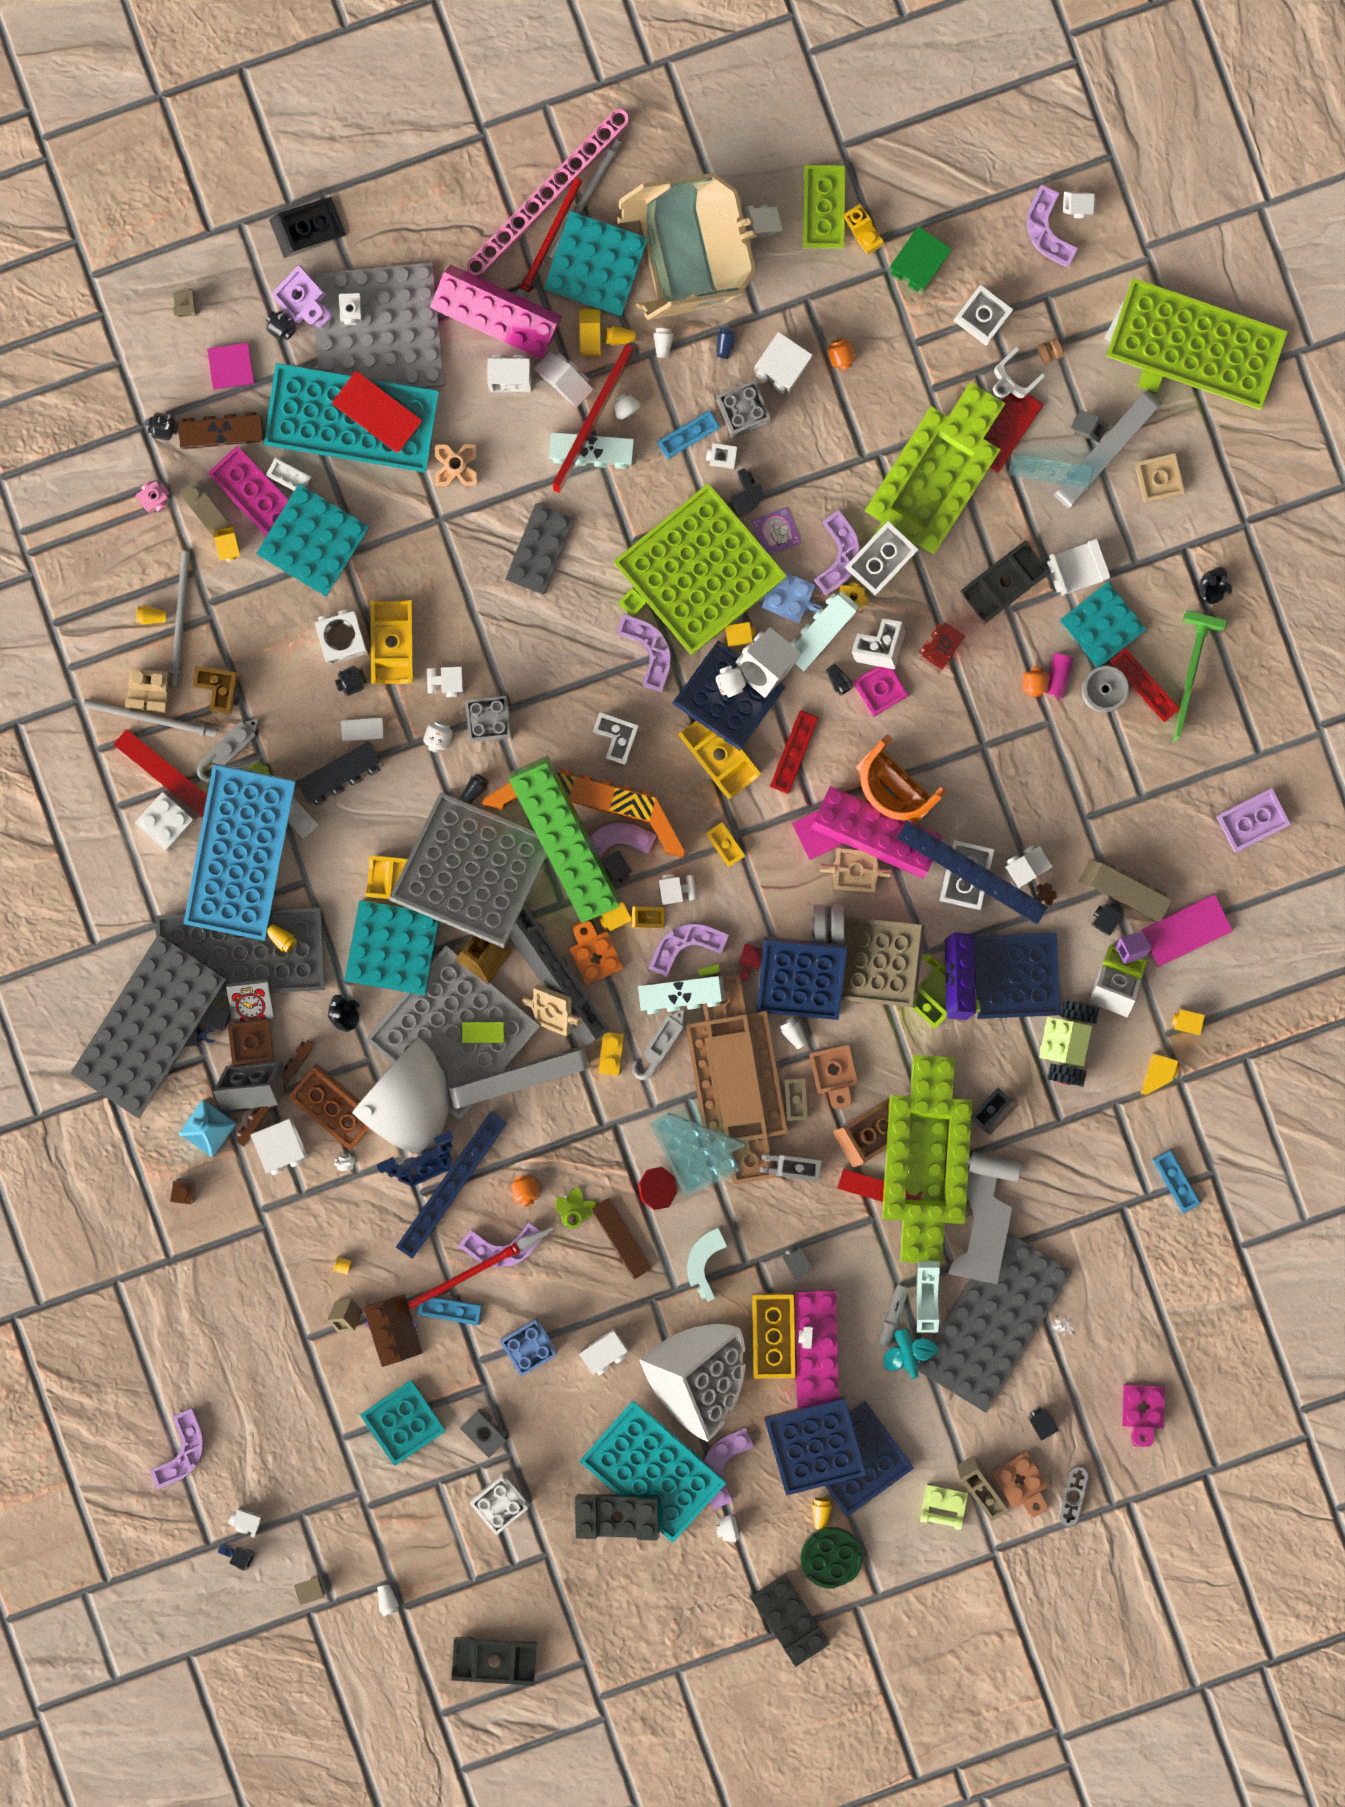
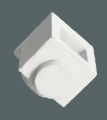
[339,293,362,325]
[706,443,737,469]
[229,1508,263,1537]

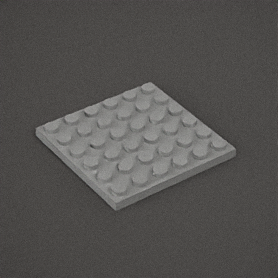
[309,262,444,388]
[389,792,547,948]
[366,946,540,1120]

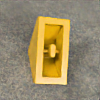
[632,907,664,928]

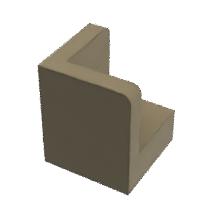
[173,288,197,318]
[327,1299,362,1333]
[294,1575,325,1605]

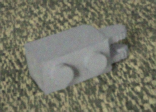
[760,1155,821,1181]

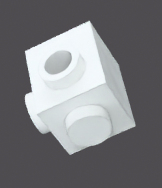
[1063,192,1096,218]

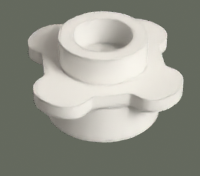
[334,1154,356,1171]

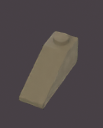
[179,480,231,537]
[956,1455,1009,1521]

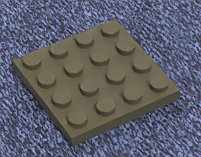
[841,917,925,1008]

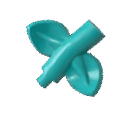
[883,1329,939,1379]

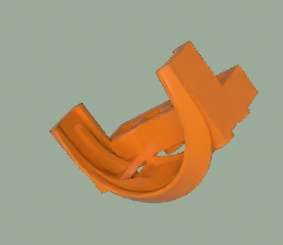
[856,734,947,825]

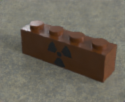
[178,412,264,450]

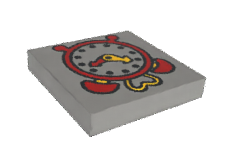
[226,979,274,1023]

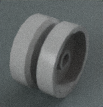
[1081,666,1129,713]
[812,904,844,944]

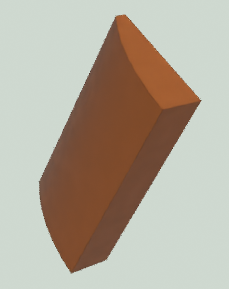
[288,1064,370,1151]

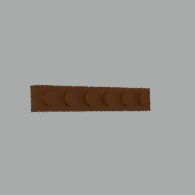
[236,1040,316,1147]

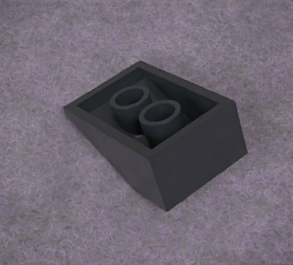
[269,197,346,258]

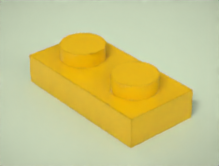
[705,822,745,868]
[598,1032,624,1075]

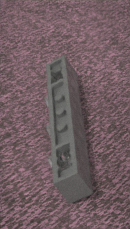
[509,904,610,1047]

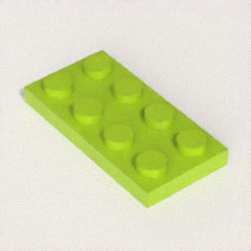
[803,165,845,249]

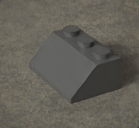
[213,1060,284,1111]

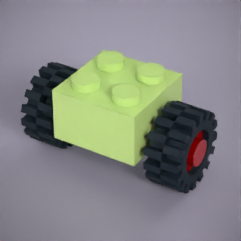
[1039,1000,1100,1087]

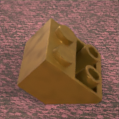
[455,935,511,984]

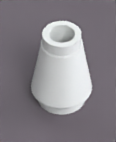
[653,328,674,358]
[780,1017,807,1049]
[377,1584,399,1616]

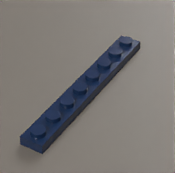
[896,821,1048,924]
[396,1111,507,1259]

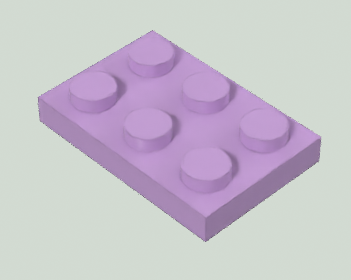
[1216,788,1291,853]

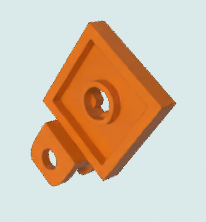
[569,920,624,985]

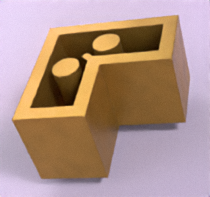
[192,666,239,715]

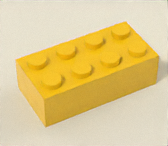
[752,1293,795,1379]

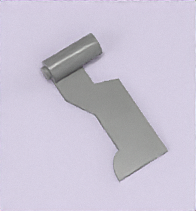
[948,1152,1022,1284]

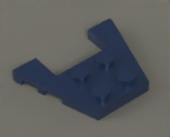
[376,1131,454,1187]

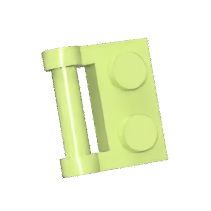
[920,1484,968,1530]

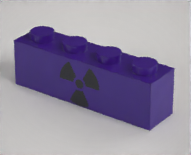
[944,932,976,1020]

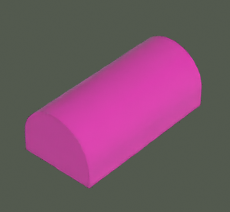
[1045,653,1074,699]

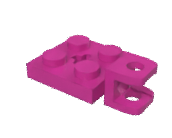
[1122,1385,1165,1447]

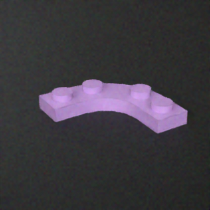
[1027,184,1078,268]
[814,510,859,596]
[616,614,670,693]
[590,823,657,859]
[648,924,729,977]
[458,1222,542,1267]
[150,1408,203,1489]
[704,1427,754,1510]

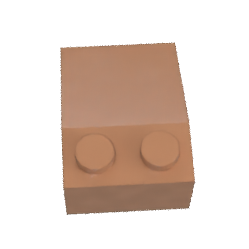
[833,1098,890,1167]

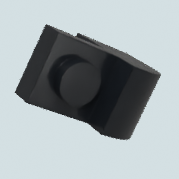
[730,468,762,518]

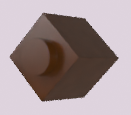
[170,1180,196,1205]

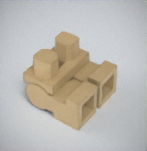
[125,668,170,713]

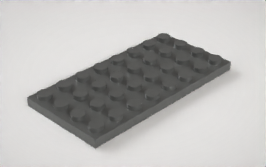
[155,908,325,995]
[71,934,228,1118]
[917,1232,1072,1413]

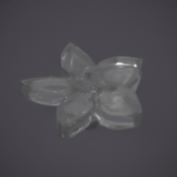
[1051,1315,1075,1338]

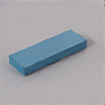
[657,410,720,460]
[1152,1150,1201,1214]
[417,1294,482,1326]

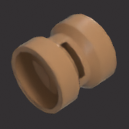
[1037,338,1064,365]

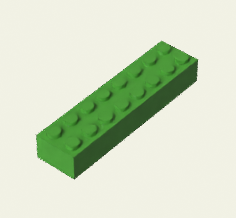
[509,756,621,923]

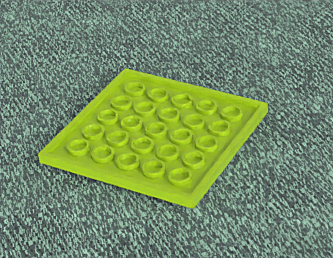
[613,483,787,656]

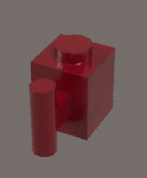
[738,943,763,980]

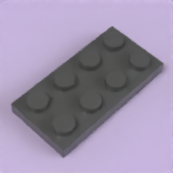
[505,503,574,595]

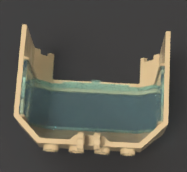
[617,173,757,320]

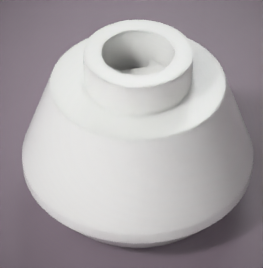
[614,394,640,420]
[716,1514,739,1542]

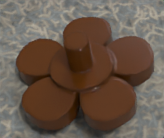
[1036,883,1057,906]

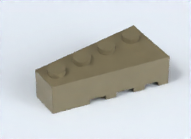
[1079,860,1172,922]

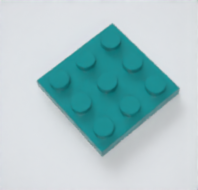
[1059,582,1147,668]
[360,1379,446,1466]

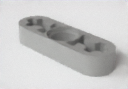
[1059,1466,1088,1526]

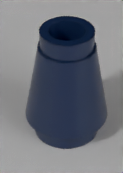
[717,328,737,359]

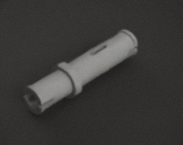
[878,1284,909,1347]

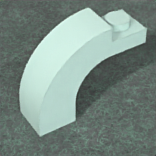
[687,1227,727,1302]
[916,1261,940,1333]

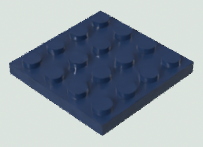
[672,640,785,751]
[974,933,1060,1019]
[756,937,847,1020]
[764,1396,866,1496]
[825,1401,914,1517]

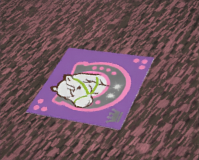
[751,507,801,555]

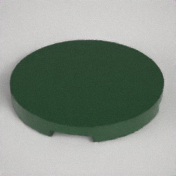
[800,1527,863,1589]

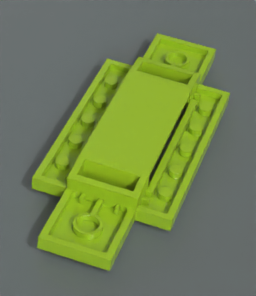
[864,382,1005,579]
[882,1055,973,1264]

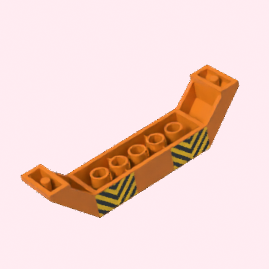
[482,769,685,858]

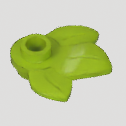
[555,1188,596,1229]

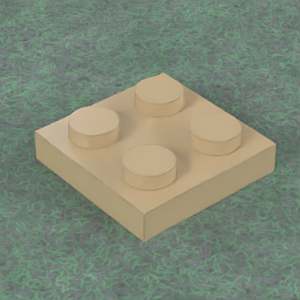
[1135,453,1185,503]

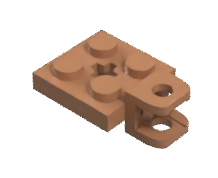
[809,1045,858,1109]
[992,1451,1048,1518]

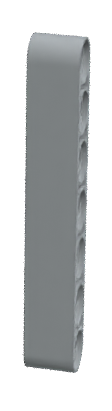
[1053,390,1162,509]
[448,1047,590,1108]

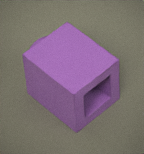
[1116,931,1151,965]

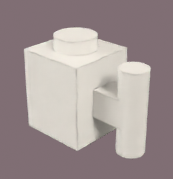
[427,667,463,697]
[659,874,697,905]

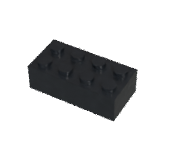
[296,741,383,806]

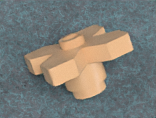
[435,444,477,487]

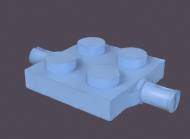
[761,572,822,624]

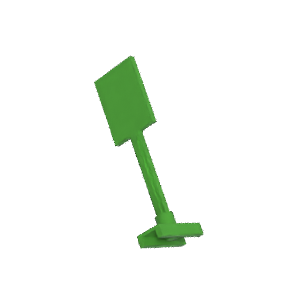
[1171,610,1227,743]

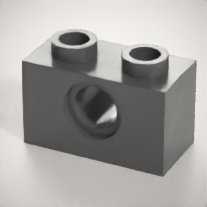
[460,1409,507,1458]

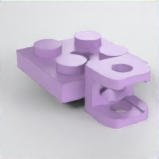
[271,265,332,328]

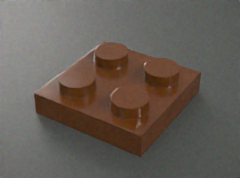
[228,1019,274,1065]

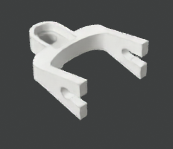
[990,347,1045,401]

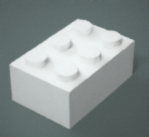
[487,355,531,392]
[845,522,918,596]
[939,840,994,911]

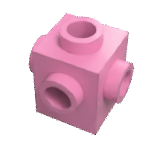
[136,481,169,514]

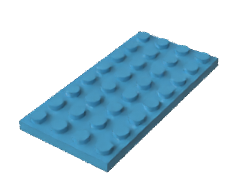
[183,763,296,941]

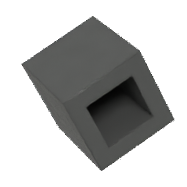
[1071,410,1108,443]
[783,1246,813,1280]

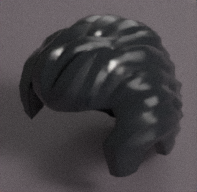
[1199,567,1232,604]
[328,994,360,1032]

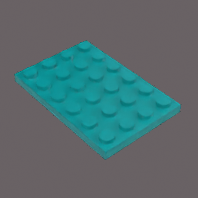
[579,1400,727,1543]

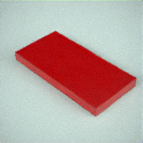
[331,370,423,454]
[983,393,1044,473]

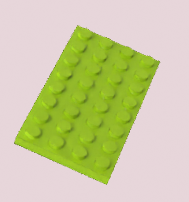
[1105,278,1288,410]

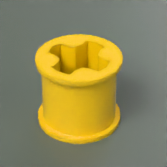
[333,1256,352,1275]

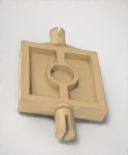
[820,848,891,893]
[522,985,582,1037]

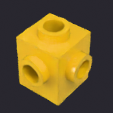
[839,583,868,613]

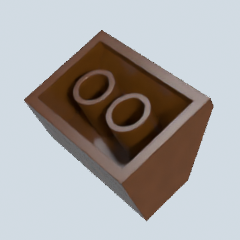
[363,1294,423,1367]

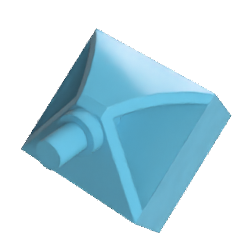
[179,1099,238,1157]

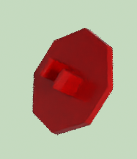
[638,1167,677,1210]

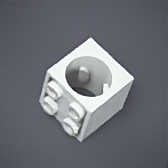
[754,332,812,395]
[314,609,368,665]
[735,627,802,698]
[251,1118,308,1175]
[470,1473,529,1535]

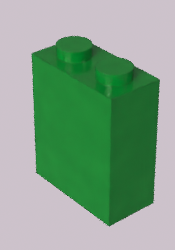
[889,226,952,293]

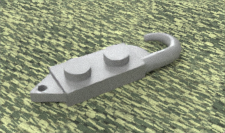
[196,719,258,783]
[632,1010,686,1080]

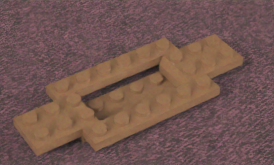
[685,974,788,1185]

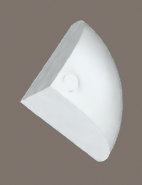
[352,1037,449,1154]
[639,1324,745,1442]

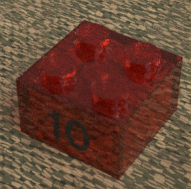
[919,622,965,673]

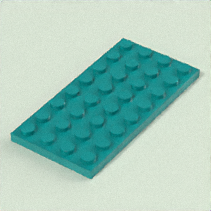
[263,363,439,473]

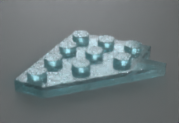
[649,1113,746,1197]

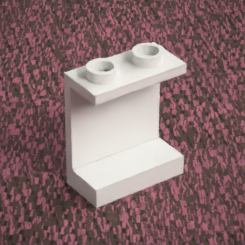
[1047,539,1110,596]

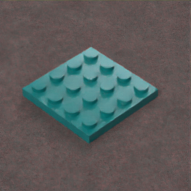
[543,211,648,317]
[256,484,370,597]
[344,900,440,996]

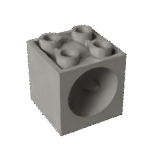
[716,381,771,439]
[465,696,512,744]

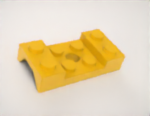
[370,600,414,684]
[678,721,761,800]
[366,855,408,899]

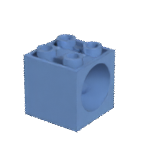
[500,1317,558,1377]

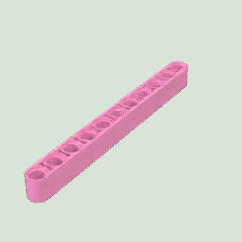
[467,109,629,278]

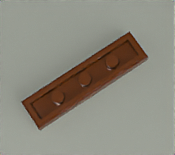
[590,1198,652,1280]

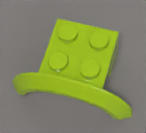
[913,954,980,1029]

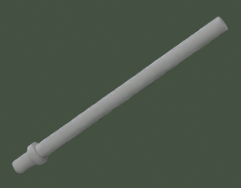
[547,139,622,260]
[169,551,190,687]
[83,699,218,737]

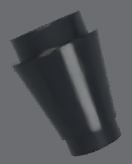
[826,664,853,696]
[460,773,489,804]

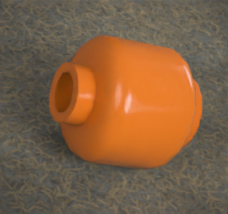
[827,338,857,370]
[1022,667,1050,697]
[511,1175,540,1207]

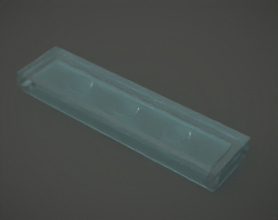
[1009,454,1094,489]

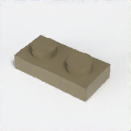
[784,1078,808,1121]

